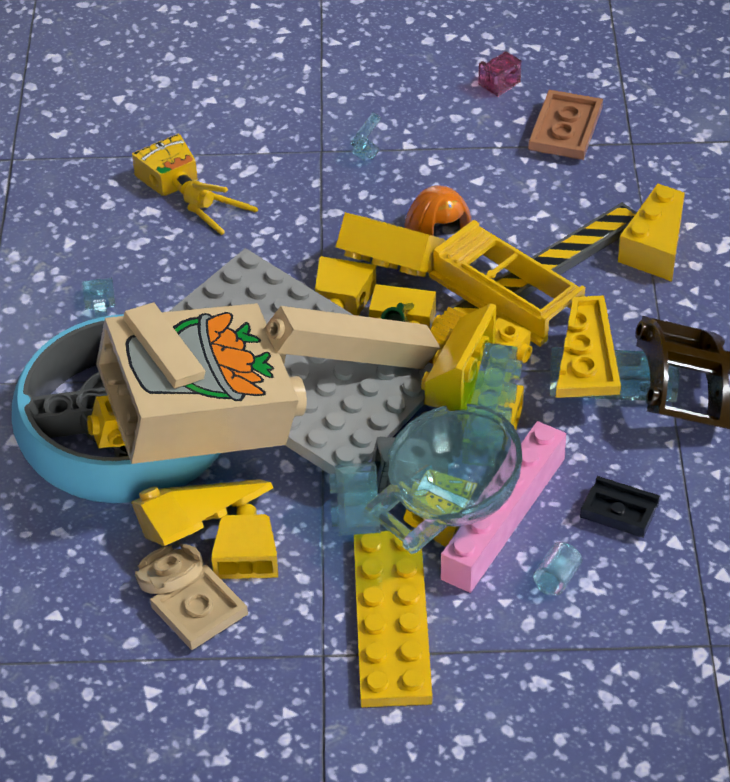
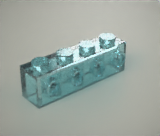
[463,343,522,468]

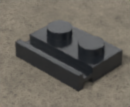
[580,476,660,538]

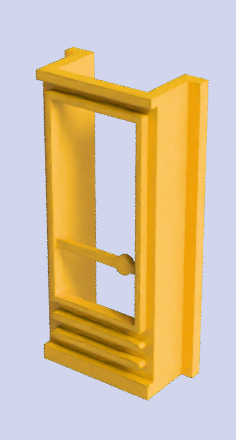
[429,220,586,347]

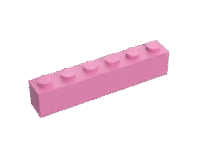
[441,421,566,593]

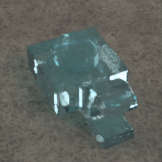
[82,278,116,319]

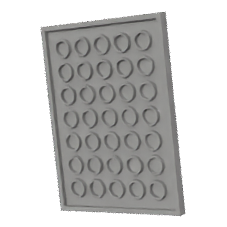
[169,248,433,484]

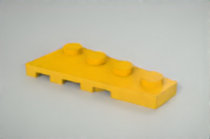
[556,295,621,398]

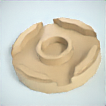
[135,544,203,594]

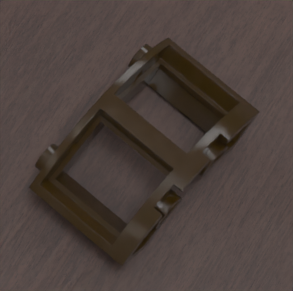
[635,316,730,429]

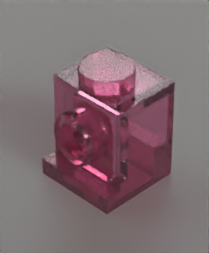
[478,51,522,97]

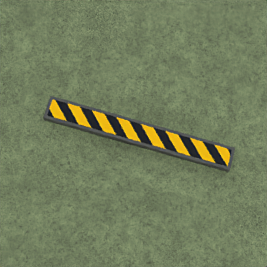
[446,202,637,314]

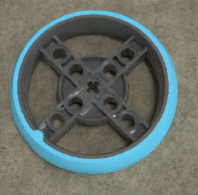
[12,314,220,503]

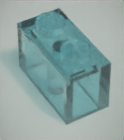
[329,462,380,535]

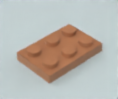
[528,90,603,160]

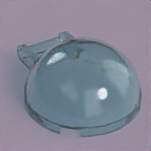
[364,404,522,554]

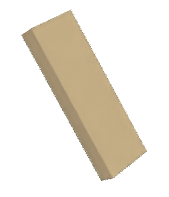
[123,302,206,389]

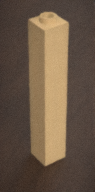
[264,306,440,369]

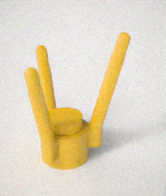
[183,180,258,235]

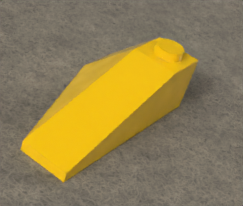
[131,479,273,546]

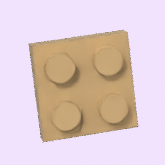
[150,565,248,650]

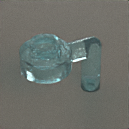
[350,112,382,161]

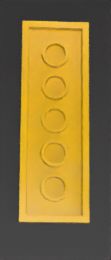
[354,530,433,707]

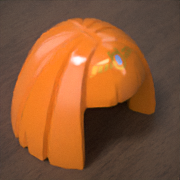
[404,185,472,236]

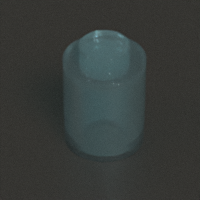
[533,542,583,595]

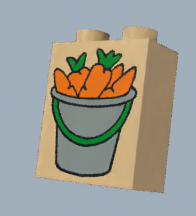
[96,303,307,464]

